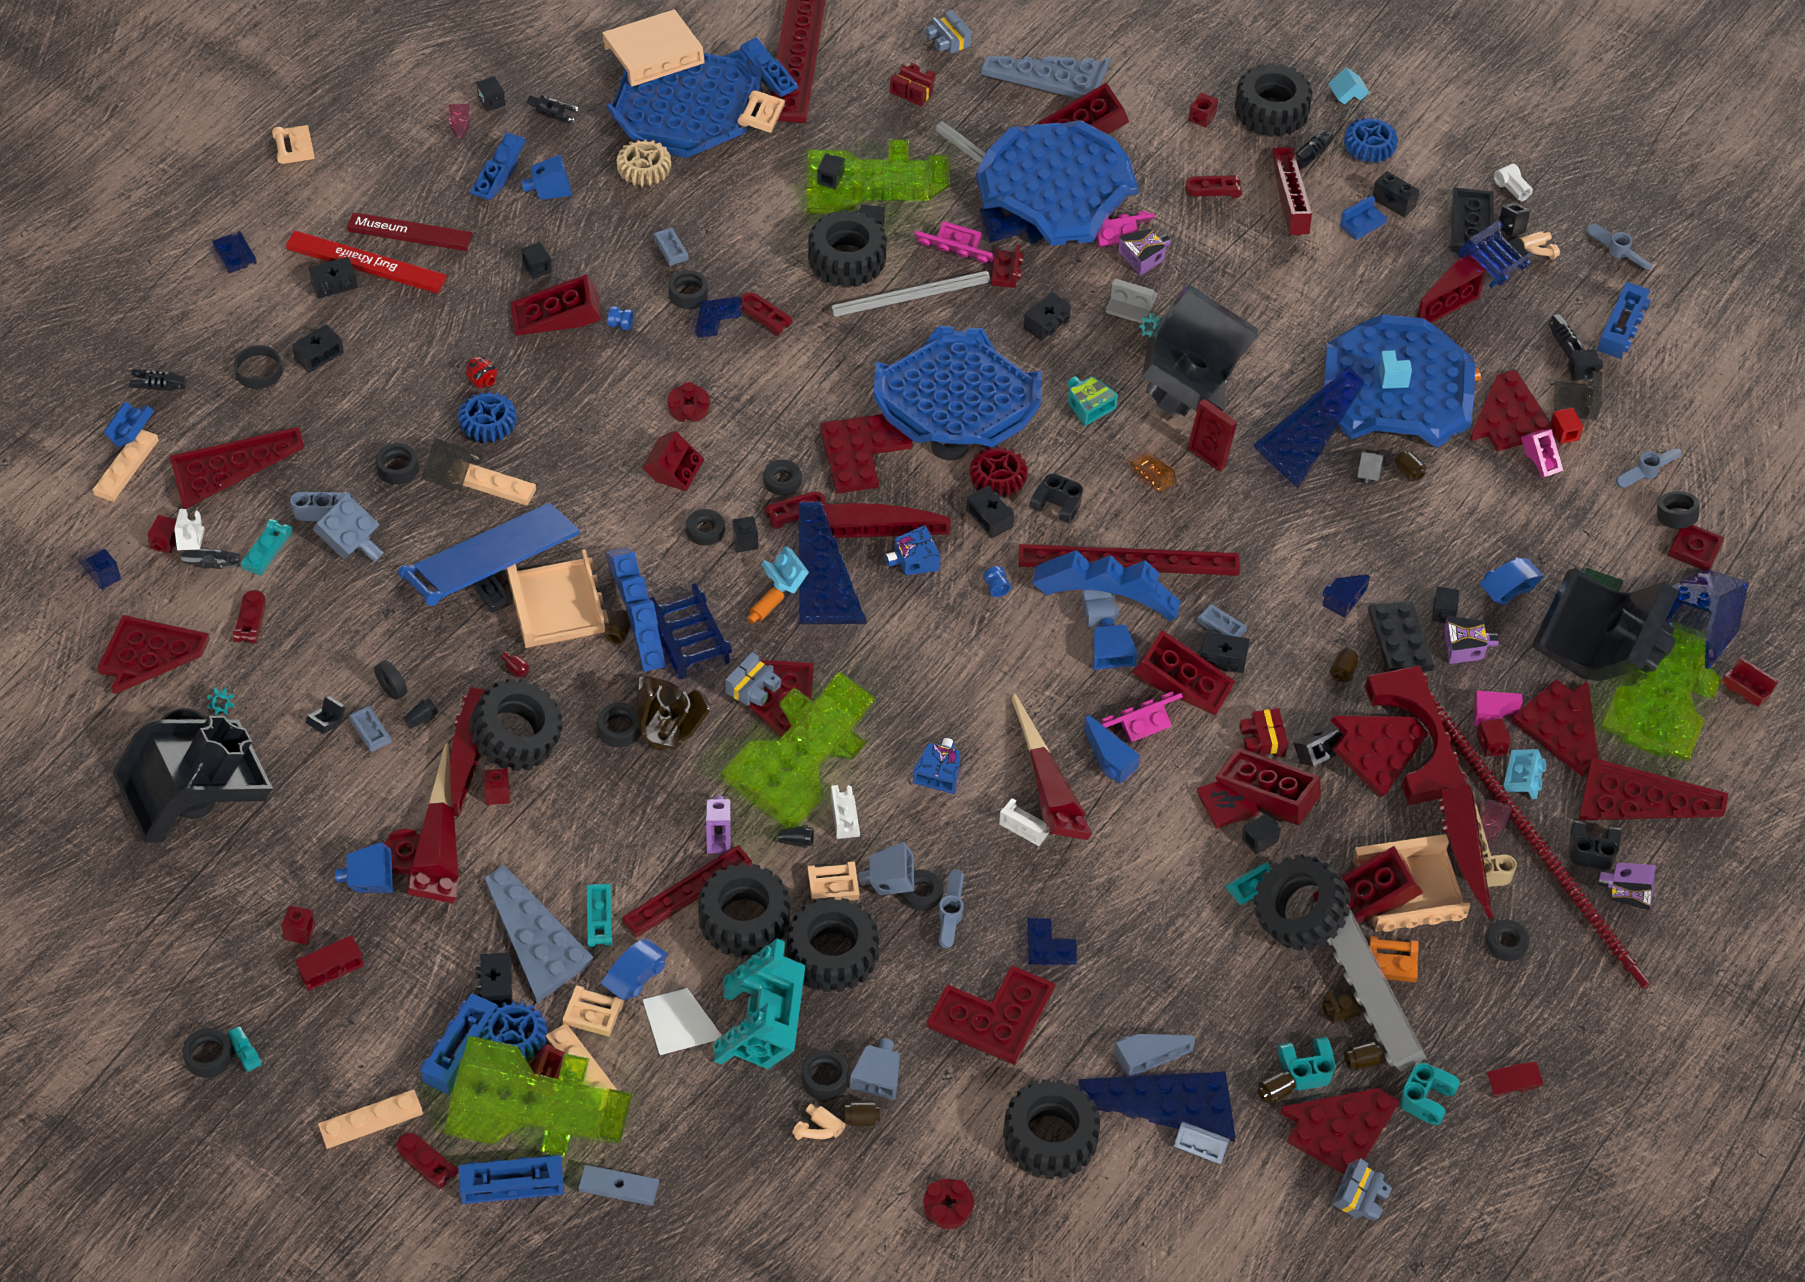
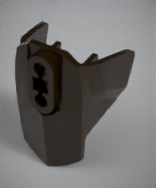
[637,676,711,751]

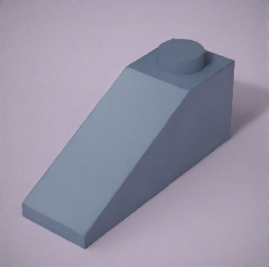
[1114,1034,1195,1078]

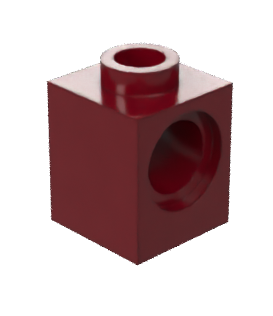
[1188,92,1219,128]
[147,515,177,554]
[1476,718,1511,757]
[484,769,510,805]
[281,905,316,945]

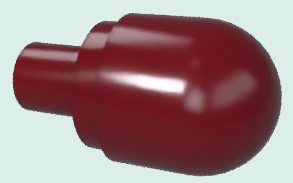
[501,651,529,678]

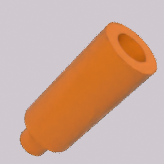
[747,587,784,624]

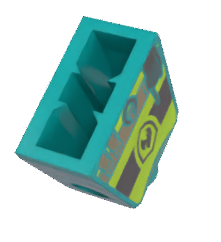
[1067,376,1118,426]

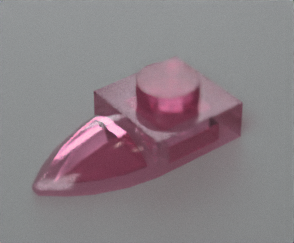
[449,103,470,138]
[1481,799,1512,844]

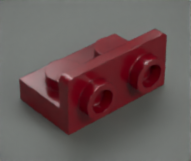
[991,245,1024,288]

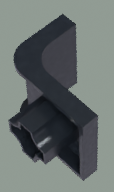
[1142,284,1258,417]
[1531,568,1679,681]
[113,716,273,843]

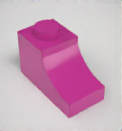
[1521,429,1563,477]
[1473,691,1523,726]

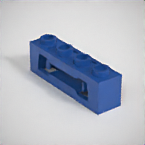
[1597,282,1651,359]
[420,993,498,1095]
[459,1154,564,1204]

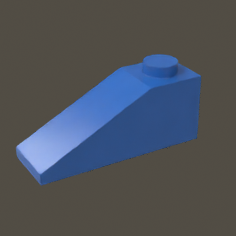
[1084,715,1140,784]

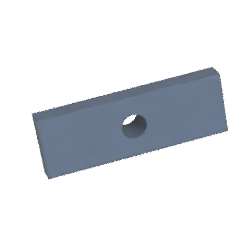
[579,1165,660,1206]

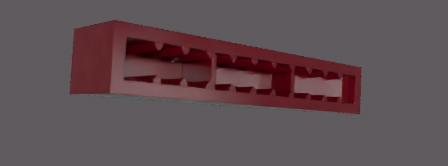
[1272,147,1312,235]
[817,503,951,539]
[450,687,485,817]
[1439,784,1493,919]

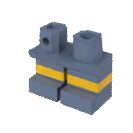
[925,10,972,53]
[725,652,781,706]
[1332,1158,1392,1221]

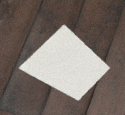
[643,988,722,1055]

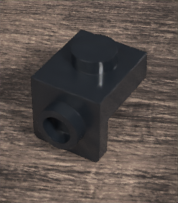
[305,696,345,734]

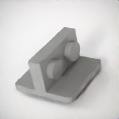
[1106,279,1157,323]

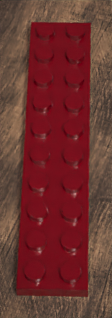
[770,0,826,123]

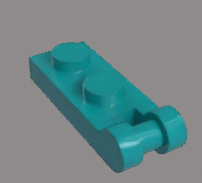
[241,519,292,576]
[587,884,612,947]

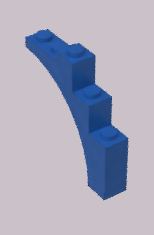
[605,547,666,672]
[1032,550,1181,621]

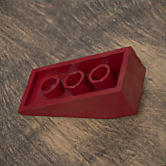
[1038,82,1129,134]
[1417,254,1487,323]
[510,274,602,336]
[1132,630,1236,715]
[1215,748,1321,826]
[1313,846,1423,924]

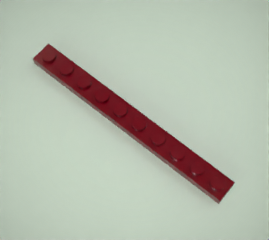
[1018,544,1240,576]

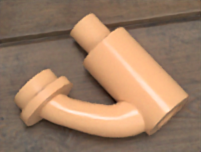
[1520,231,1560,260]
[792,1104,846,1140]

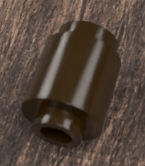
[1395,450,1426,482]
[605,610,631,644]
[1330,648,1358,682]
[1344,1041,1383,1071]
[1257,1071,1296,1104]
[845,1101,880,1126]

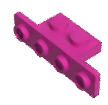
[1096,211,1155,247]
[914,221,994,264]
[1100,691,1183,743]

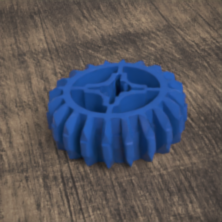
[1344,117,1398,164]
[458,390,517,444]
[480,999,548,1065]

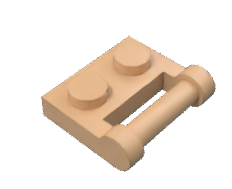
[738,91,785,133]
[272,125,315,164]
[807,861,860,904]
[563,985,624,1037]

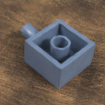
[313,493,384,562]

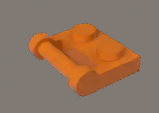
[1369,936,1419,982]

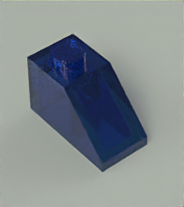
[78,548,121,590]
[1322,574,1371,618]

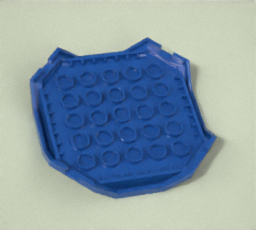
[607,49,762,158]
[976,121,1139,246]
[1321,314,1475,448]
[873,326,1041,447]

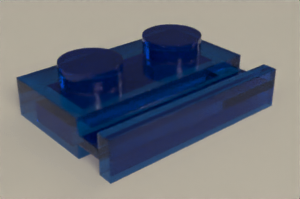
[212,231,257,273]

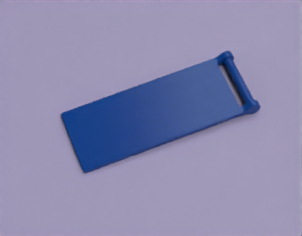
[398,503,580,606]

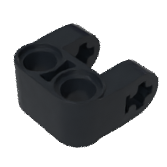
[1029,473,1083,524]
[1569,819,1621,870]

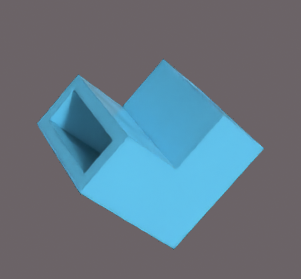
[1328,67,1370,104]
[1379,350,1412,389]

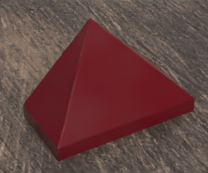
[526,1044,568,1100]

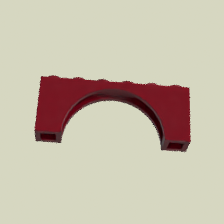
[1365,666,1466,805]

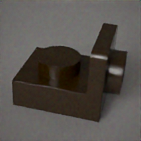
[1322,991,1361,1023]

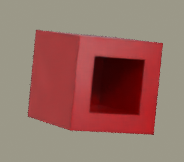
[1551,408,1583,444]

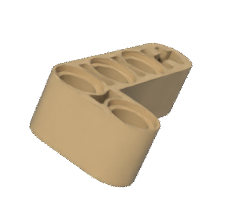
[1475,804,1517,887]

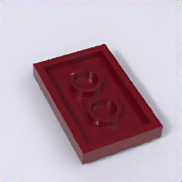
[1187,399,1238,472]

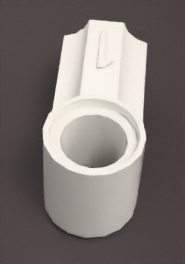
[1494,163,1533,202]

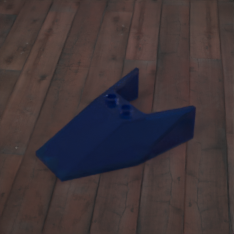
[1666,569,1749,669]

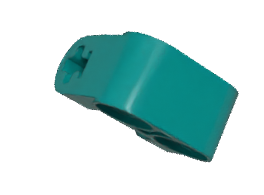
[1278,1037,1335,1090]
[1400,1063,1460,1125]

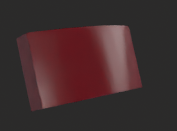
[1487,1061,1544,1097]

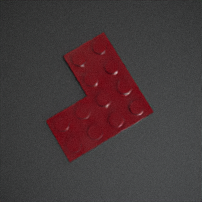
[820,414,913,494]
[926,965,1056,1065]

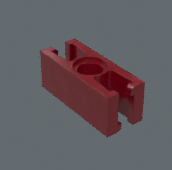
[295,935,364,991]

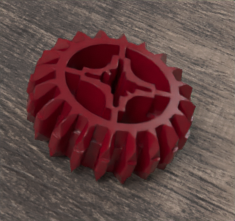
[969,445,1028,498]

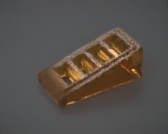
[1130,452,1176,493]

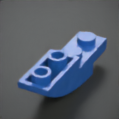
[740,37,798,97]
[470,132,526,200]

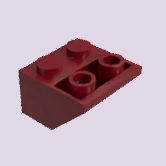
[642,430,704,491]

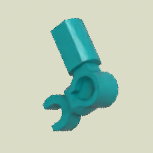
[226,1027,262,1072]

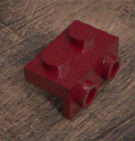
[1720,657,1778,707]

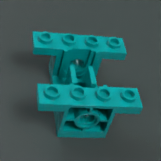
[713,939,805,1069]

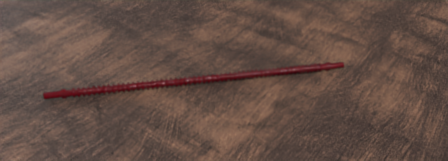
[1435,698,1650,990]

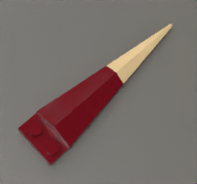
[1011,693,1093,840]
[407,742,459,904]

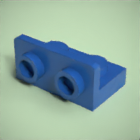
[1340,195,1387,240]
[103,402,154,447]

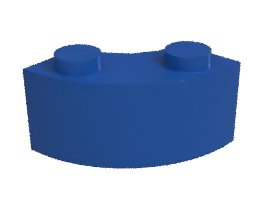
[1480,557,1545,605]
[601,938,668,1000]

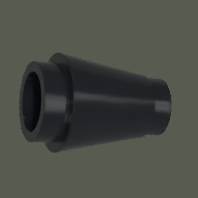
[403,698,439,729]
[778,825,814,848]

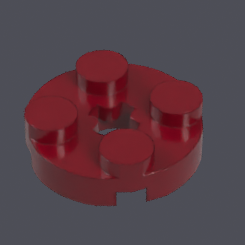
[667,382,710,422]
[383,829,420,874]
[923,1179,974,1229]

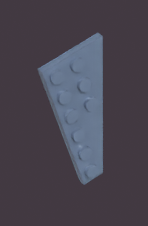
[981,56,1111,99]
[485,865,594,1003]

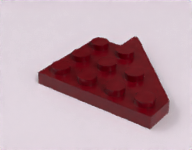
[1470,369,1555,452]
[97,615,210,694]
[725,660,814,743]
[1512,679,1599,776]
[1330,716,1429,797]
[1280,1088,1400,1174]

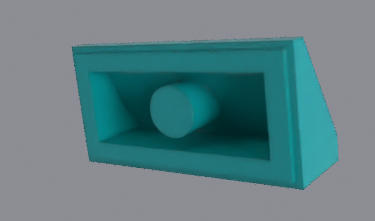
[1224,862,1271,905]

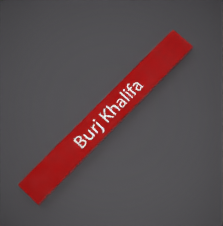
[286,230,447,294]

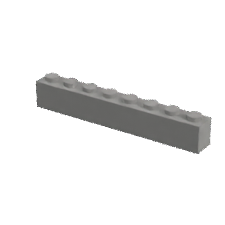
[1313,902,1427,1072]

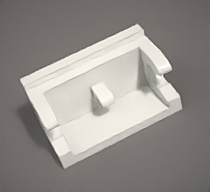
[175,509,205,550]
[831,785,860,839]
[999,798,1050,846]

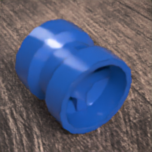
[607,306,634,331]
[983,566,1011,597]

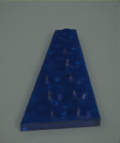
[1254,366,1365,488]
[799,502,867,624]
[1078,1071,1236,1142]

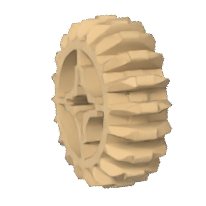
[617,139,671,187]

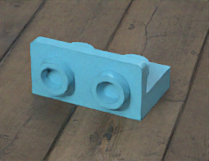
[761,547,809,593]
[1503,749,1546,799]

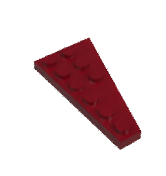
[170,427,304,509]
[1578,757,1729,820]

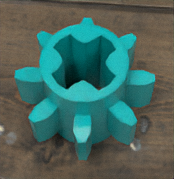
[1138,313,1163,338]
[207,686,235,715]

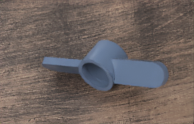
[1588,224,1652,270]
[1616,449,1681,488]
[939,869,964,949]

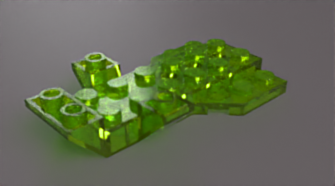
[807,139,950,214]
[1601,620,1722,762]
[720,671,876,828]
[443,1036,633,1157]

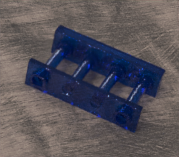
[1457,220,1534,288]
[649,583,732,680]

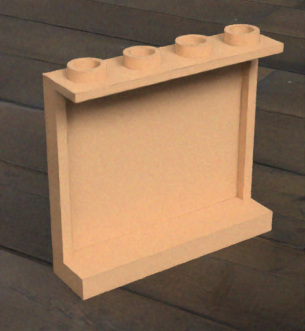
[602,9,704,86]
[507,550,608,648]
[1352,834,1470,932]

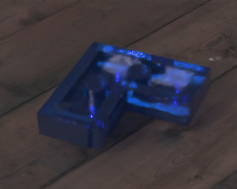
[979,207,1029,243]
[695,296,743,338]
[1027,918,1077,965]

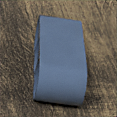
[290,492,355,521]

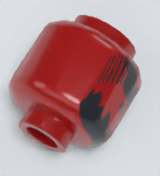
[466,357,497,388]

